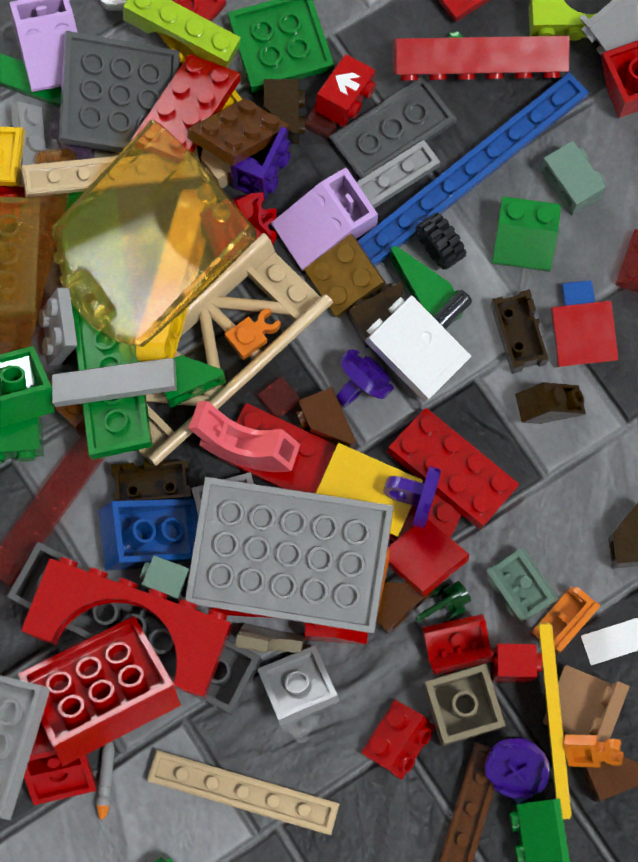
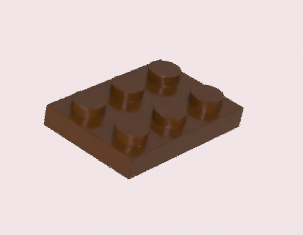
[187,99,290,166]

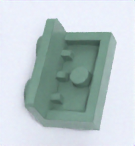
[487,547,559,622]

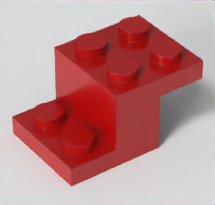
[24,722,97,805]

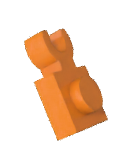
[225,308,281,360]
[563,734,624,768]

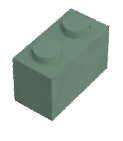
[540,141,606,215]
[140,555,190,604]

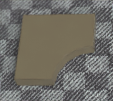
[235,623,305,653]

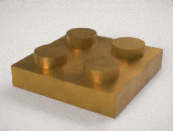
[304,234,386,318]

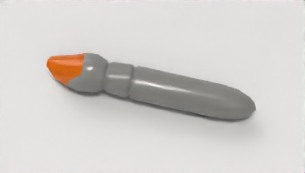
[96,741,115,820]

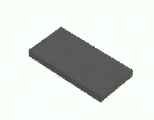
[329,76,457,180]

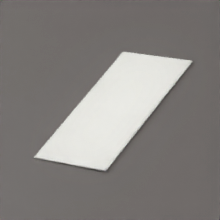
[581,618,638,665]

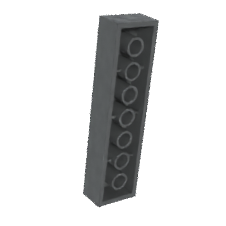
[7,542,262,717]

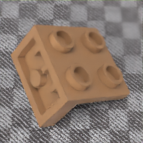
[543,665,630,742]

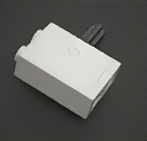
[365,290,472,401]

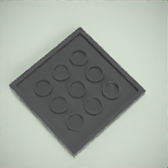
[59,31,179,154]

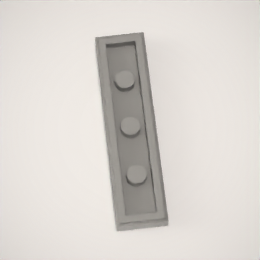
[52,358,177,407]

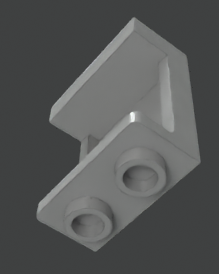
[579,0,638,55]

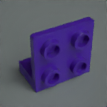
[230,126,291,201]

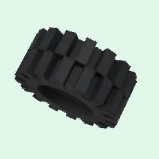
[415,212,466,270]

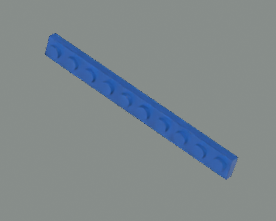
[358,72,589,267]

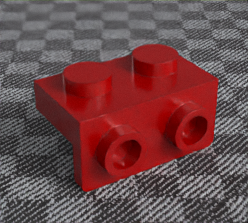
[422,614,494,675]
[361,700,435,780]

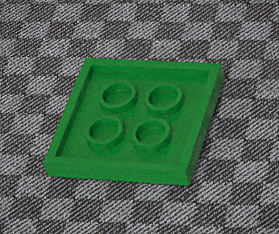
[227,0,334,92]

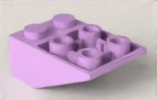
[9,0,77,92]
[271,168,378,271]

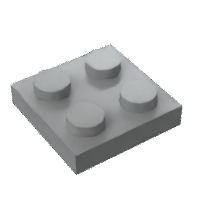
[38,288,77,366]
[257,645,339,726]

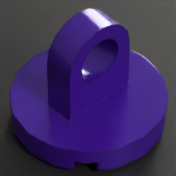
[336,349,394,408]
[383,466,441,529]
[485,738,550,799]

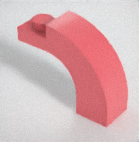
[188,401,300,472]

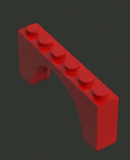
[21,557,232,699]

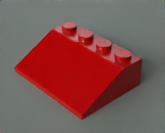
[18,616,181,766]

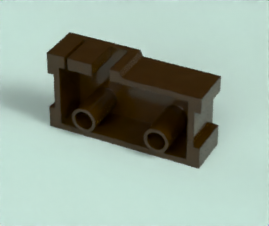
[490,289,549,374]
[111,460,192,501]

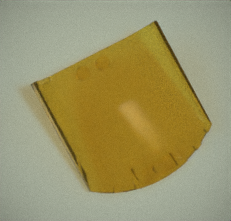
[52,119,256,347]

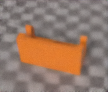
[530,586,601,656]

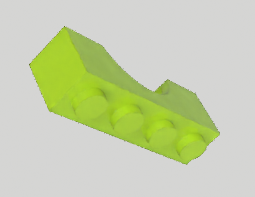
[123,0,241,68]
[528,0,597,41]

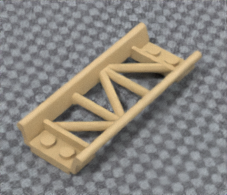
[137,233,333,466]

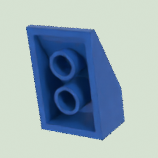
[98,499,199,571]

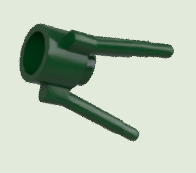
[415,581,471,623]

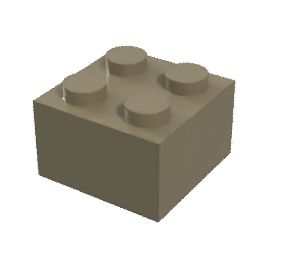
[423,664,506,747]

